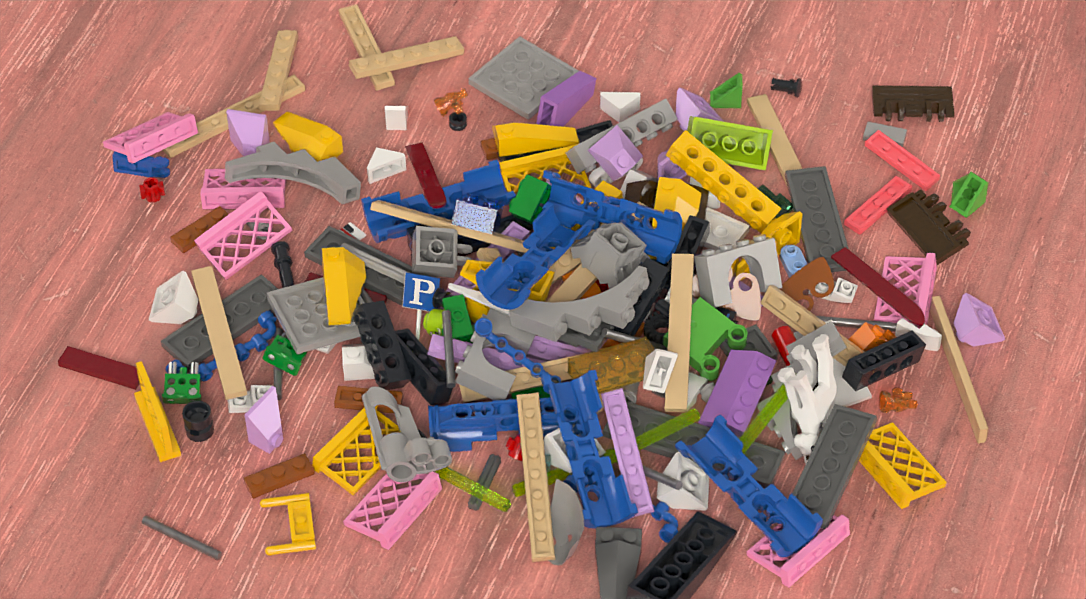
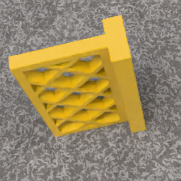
[499,144,591,194]
[134,361,181,462]
[312,406,400,496]
[859,422,947,509]

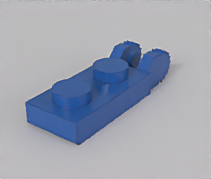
[112,151,170,178]

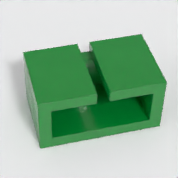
[509,174,551,224]

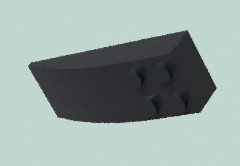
[626,511,737,599]

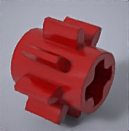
[139,177,165,203]
[506,434,523,461]

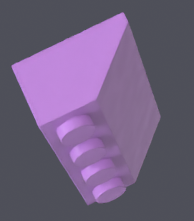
[698,350,776,437]

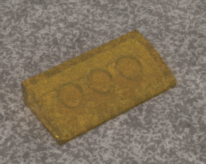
[568,337,655,393]

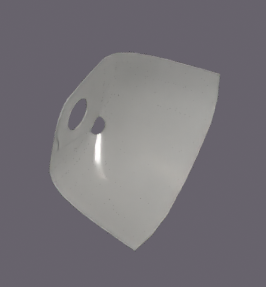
[548,479,584,566]

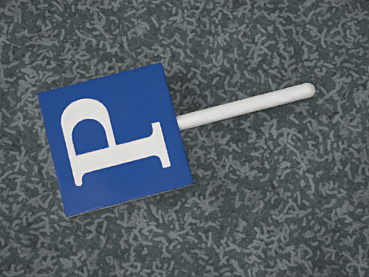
[402,272,440,340]

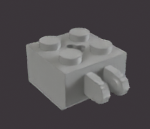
[412,226,472,278]

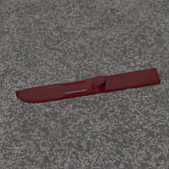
[405,142,447,209]
[831,247,925,326]

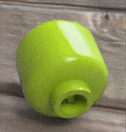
[423,309,444,336]

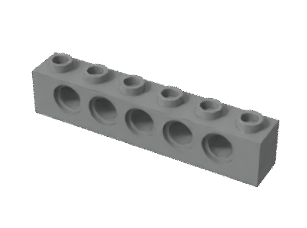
[566,99,678,174]

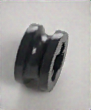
[449,111,467,131]

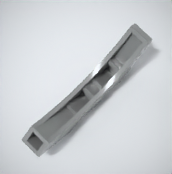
[225,142,361,204]
[509,266,649,342]
[757,321,847,460]

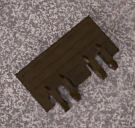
[872,85,955,122]
[887,189,971,265]

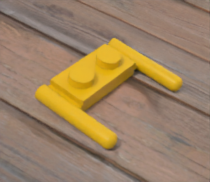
[260,493,316,556]

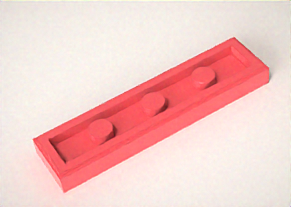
[865,130,940,191]
[844,176,912,235]

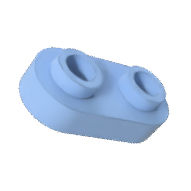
[780,245,807,278]

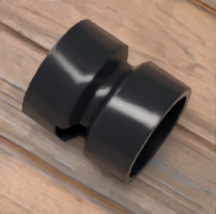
[182,401,214,442]

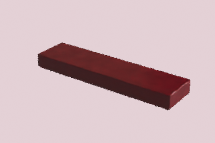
[58,346,140,390]

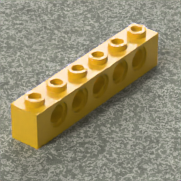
[666,130,781,233]

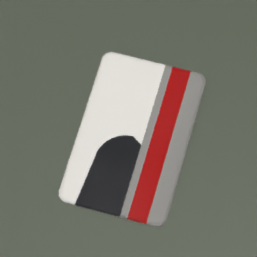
[339,223,366,241]

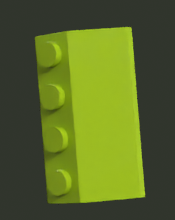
[687,116,773,170]

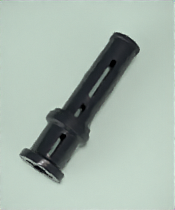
[271,241,294,288]

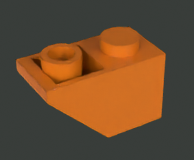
[848,322,896,352]

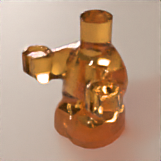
[434,88,468,117]
[879,387,918,413]

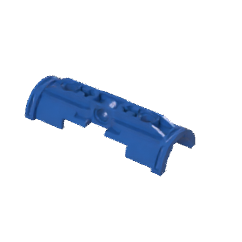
[361,160,516,243]
[537,170,682,264]
[476,202,596,310]
[541,370,638,528]
[428,398,574,452]
[675,414,823,558]

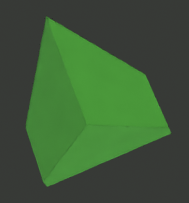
[710,72,743,108]
[949,172,989,218]

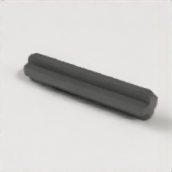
[468,454,501,511]

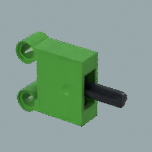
[654,297,748,381]

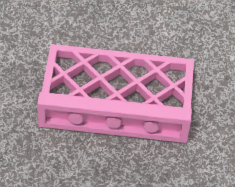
[103,112,198,163]
[201,169,286,209]
[194,191,293,280]
[874,253,937,329]
[343,472,442,550]
[747,515,850,588]

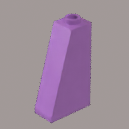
[536,71,596,127]

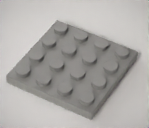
[468,37,579,120]
[267,277,365,354]

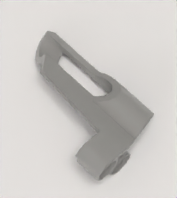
[362,386,452,482]

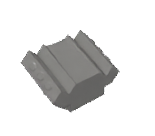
[570,222,650,289]

